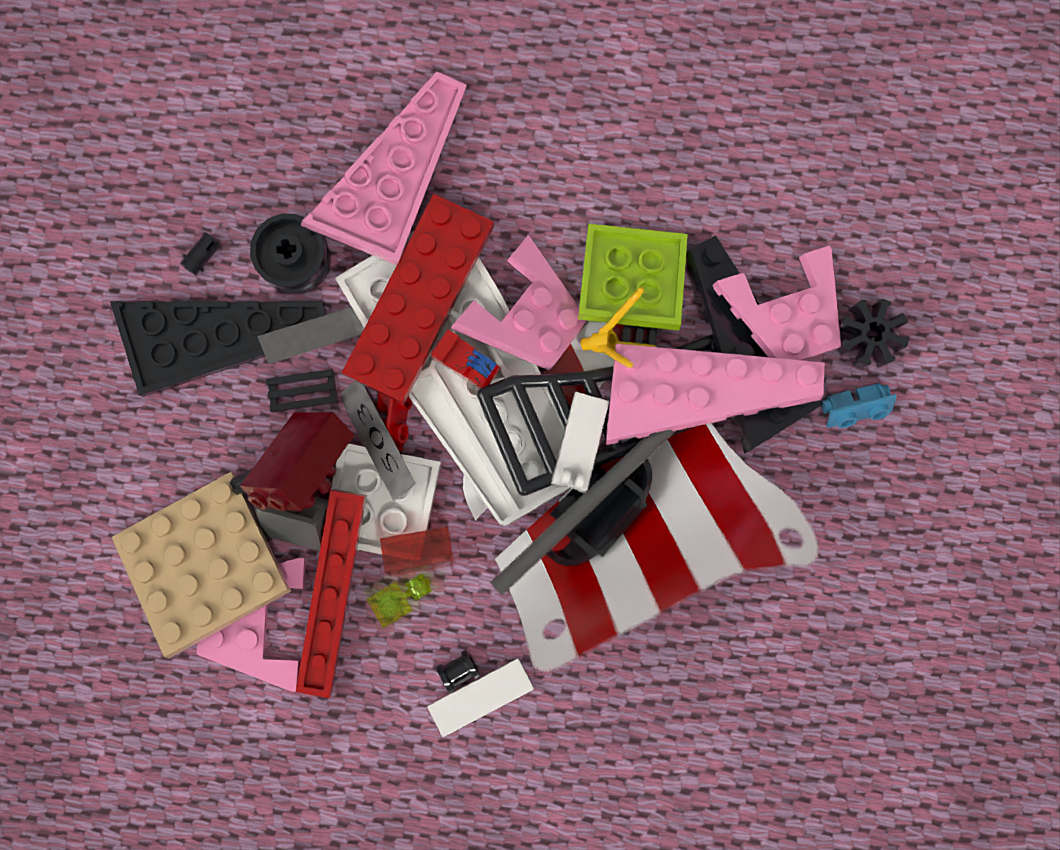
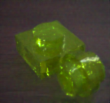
[366,573,433,628]

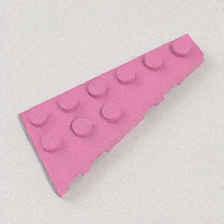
[301,71,467,265]
[606,344,825,445]

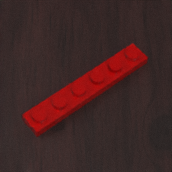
[296,489,367,698]

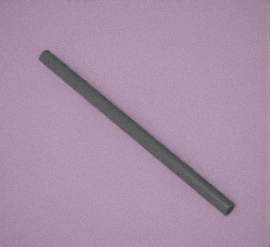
[490,429,677,596]

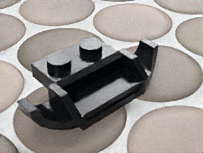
[546,458,652,566]

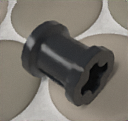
[436,649,481,693]

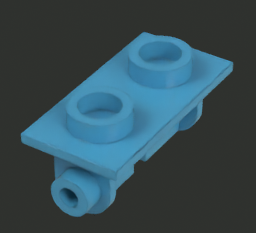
[821,383,897,428]

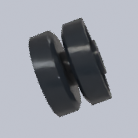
[250,213,331,295]

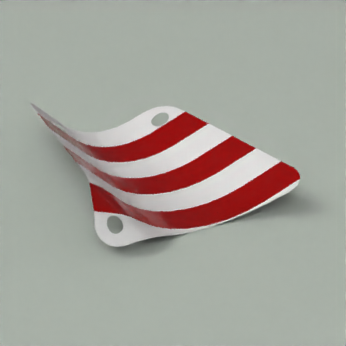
[463,321,818,671]

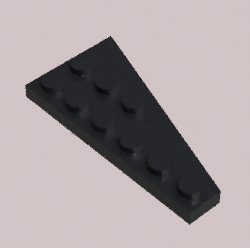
[686,235,823,454]

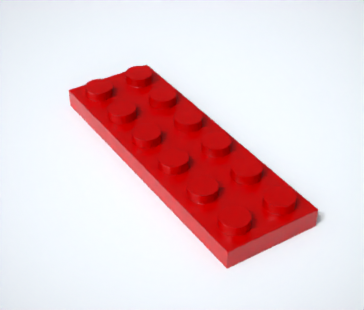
[342,194,495,404]

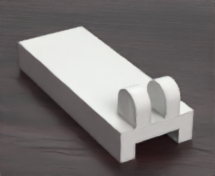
[551,392,609,493]

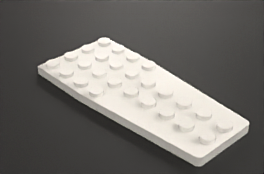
[335,230,570,526]

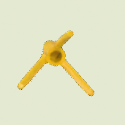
[581,287,656,368]

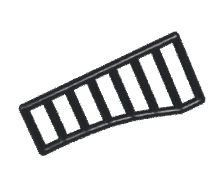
[477,334,714,496]

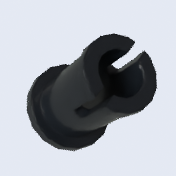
[180,232,222,276]

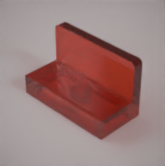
[380,527,457,577]

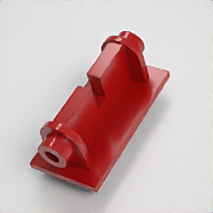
[377,393,413,451]

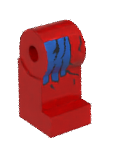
[430,329,501,389]

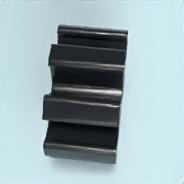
[837,299,909,369]

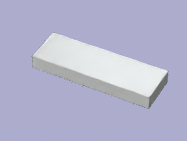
[427,658,534,737]

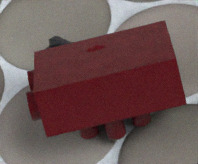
[230,412,355,512]

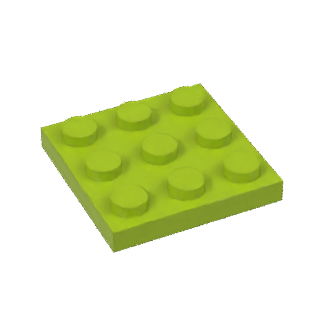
[578,223,688,330]

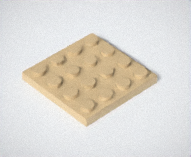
[112,472,291,658]

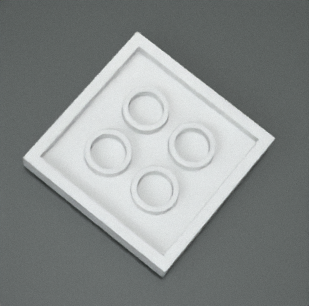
[322,444,441,562]

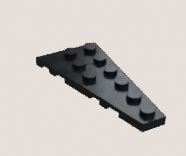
[110,301,327,397]

